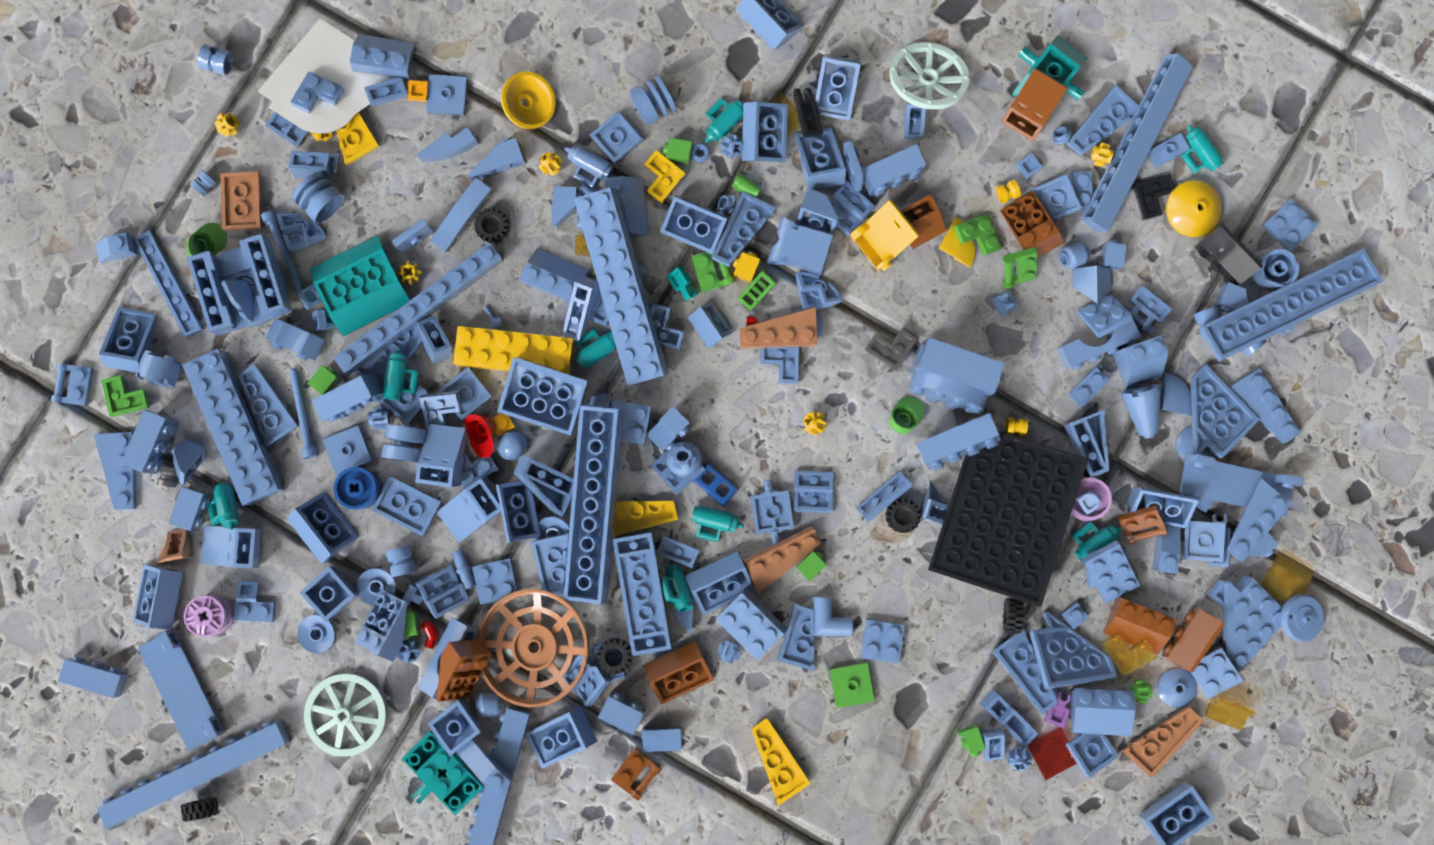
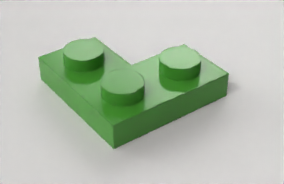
[953,214,1002,256]
[101,375,150,418]

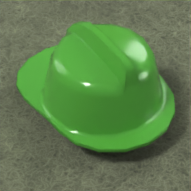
[186,222,227,256]

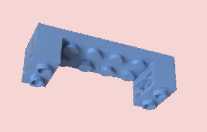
[613,532,672,656]

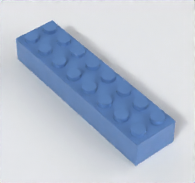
[182,349,284,506]

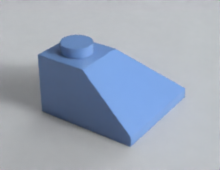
[796,189,838,235]
[428,699,482,756]

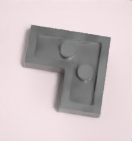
[864,329,917,371]

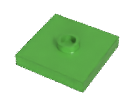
[829,662,875,708]

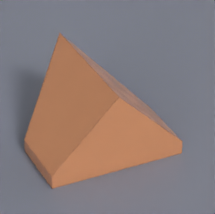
[156,529,193,564]

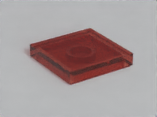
[1027,727,1077,781]

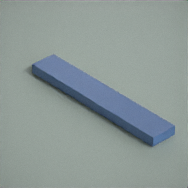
[133,230,204,339]

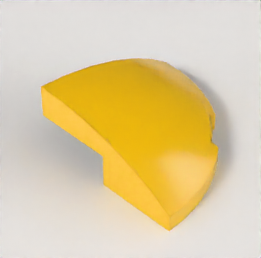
[938,217,975,268]

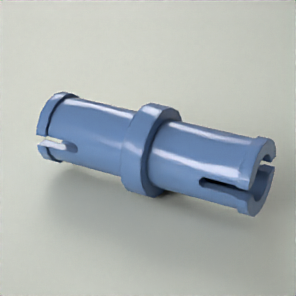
[451,549,476,589]

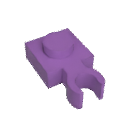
[1044,691,1071,728]

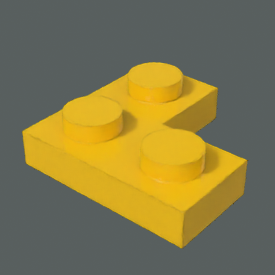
[644,150,686,204]

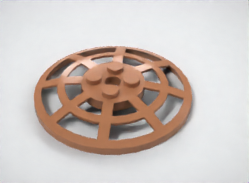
[477,589,589,707]

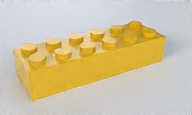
[453,326,575,375]

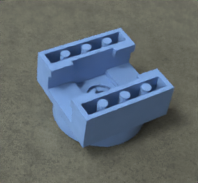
[187,234,293,336]
[908,337,1005,415]

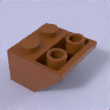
[900,194,946,250]

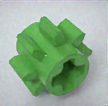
[1129,679,1153,704]

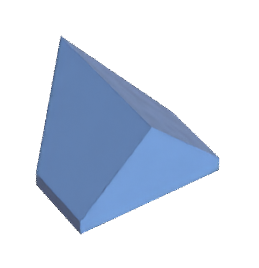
[1072,266,1111,304]
[920,482,949,524]

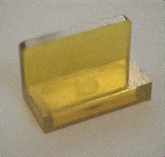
[1205,696,1255,730]

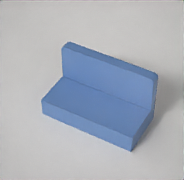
[288,150,332,180]
[688,301,733,348]
[641,726,682,752]

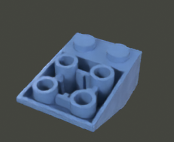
[416,424,466,488]
[437,478,502,543]
[201,525,262,568]
[354,590,407,662]

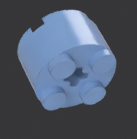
[1253,249,1299,291]
[135,350,181,388]

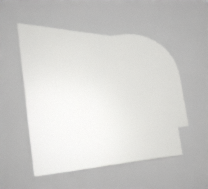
[257,18,405,133]

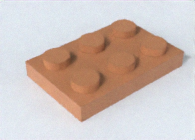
[220,171,262,231]

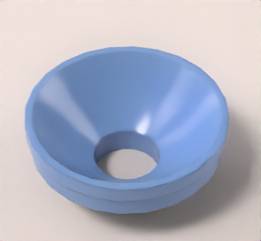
[667,442,702,477]

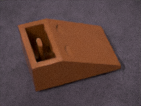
[1001,68,1068,141]
[1000,191,1064,258]
[436,639,491,702]

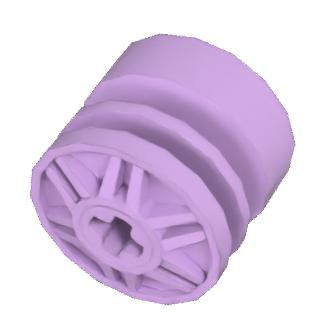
[184,594,234,637]

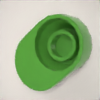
[889,396,925,434]

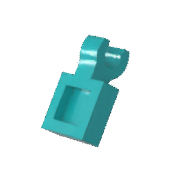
[666,266,698,301]

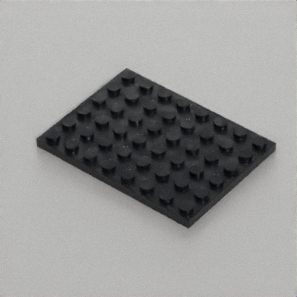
[928,431,1089,607]

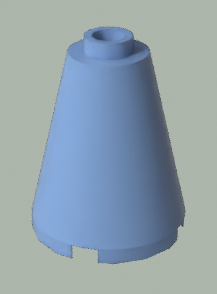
[1121,384,1161,439]

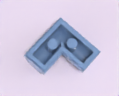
[651,303,685,350]
[813,597,853,636]

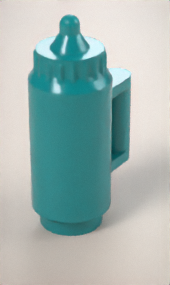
[705,98,744,143]
[1181,125,1224,174]
[575,329,616,369]
[383,347,420,401]
[207,483,239,531]
[691,505,744,543]
[1071,521,1122,564]
[660,561,693,612]

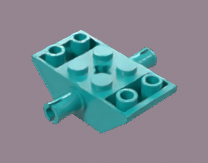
[1012,35,1088,102]
[401,731,484,815]

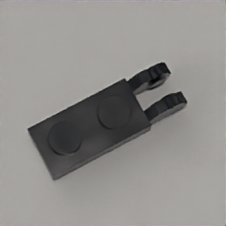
[793,88,823,138]

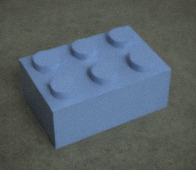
[863,144,926,197]
[312,372,383,423]
[120,410,179,474]
[716,588,787,660]
[1138,782,1215,845]

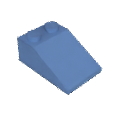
[815,54,861,121]
[795,127,846,190]
[99,307,157,372]
[526,706,598,769]

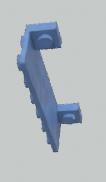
[1180,454,1304,516]
[138,629,224,751]

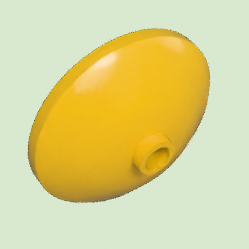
[501,71,555,129]
[1166,180,1222,237]

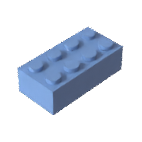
[916,413,1001,471]

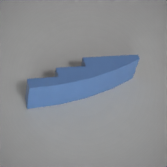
[430,177,492,252]

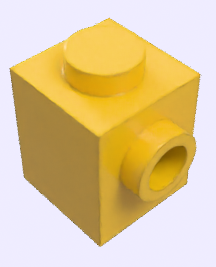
[733,251,760,283]

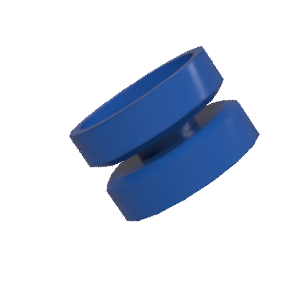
[334,467,382,510]

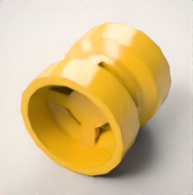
[995,179,1021,204]
[1005,417,1028,437]

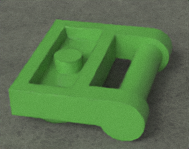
[1003,247,1037,289]
[691,251,735,293]

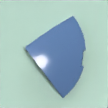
[276,213,326,254]
[796,272,843,311]
[221,280,254,323]
[1160,373,1192,417]

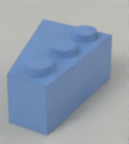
[1064,410,1109,478]
[514,456,574,517]

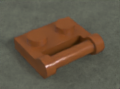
[1118,505,1168,545]
[611,748,662,801]

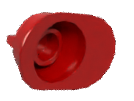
[464,414,496,458]

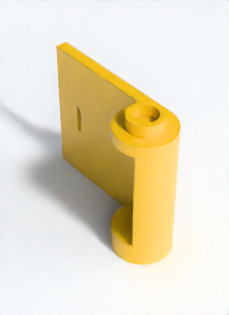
[850,200,920,271]

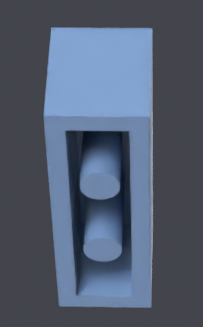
[58,655,128,698]

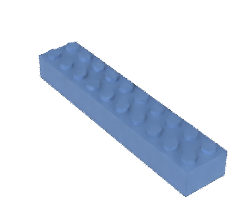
[574,187,669,386]
[563,405,624,604]

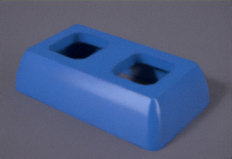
[693,461,739,507]

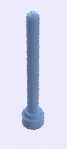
[261,210,303,293]
[290,368,318,459]

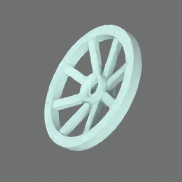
[890,42,970,109]
[304,673,387,756]

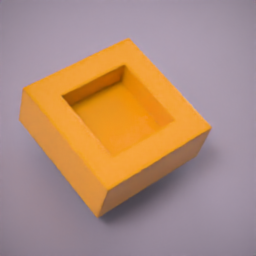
[407,80,428,102]
[491,413,516,437]

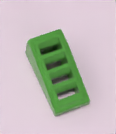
[737,270,777,311]

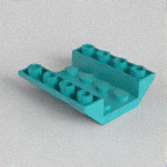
[310,235,411,337]

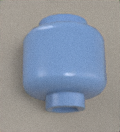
[1059,241,1089,269]
[475,692,504,718]

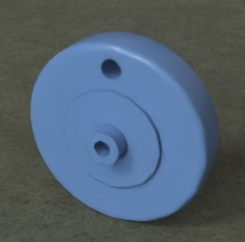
[1280,594,1324,642]

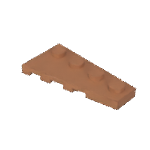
[740,307,817,349]
[743,526,820,594]
[1121,706,1204,778]

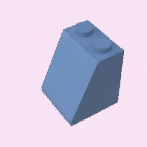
[1112,335,1168,389]

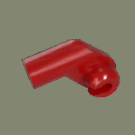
[421,620,439,649]

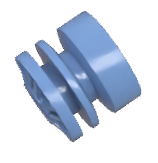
[629,75,676,126]
[292,172,345,224]

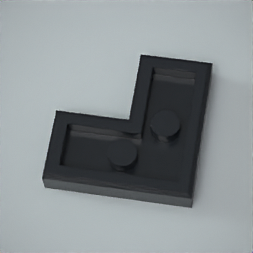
[1132,174,1175,221]

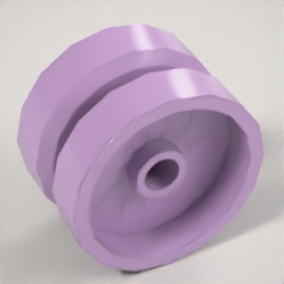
[1071,478,1112,521]

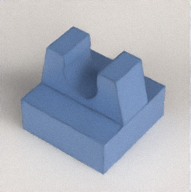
[992,290,1018,316]
[311,310,335,333]
[402,582,423,605]

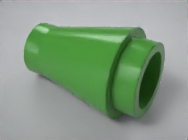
[732,173,761,198]

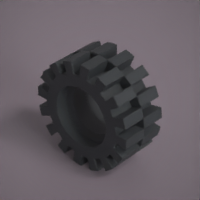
[474,207,510,244]
[885,498,922,533]
[1002,598,1024,634]
[597,638,633,675]
[180,797,219,822]

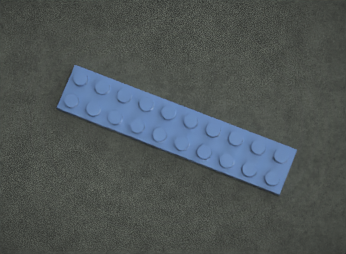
[1199,248,1383,362]

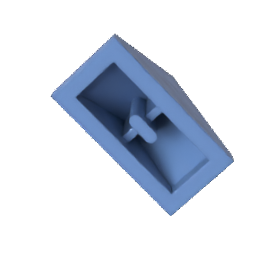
[904,103,926,138]
[980,728,1005,761]

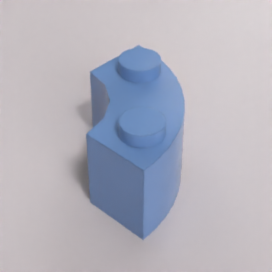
[265,318,324,361]

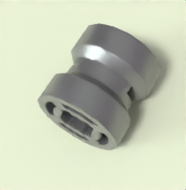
[156,466,177,488]

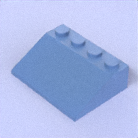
[497,356,588,436]

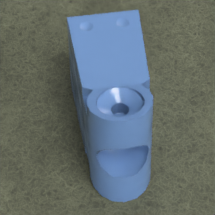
[767,217,833,276]

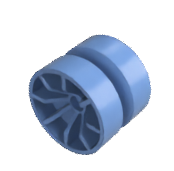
[381,423,427,463]

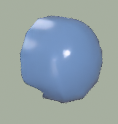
[497,431,528,460]

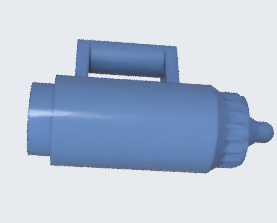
[565,145,614,189]

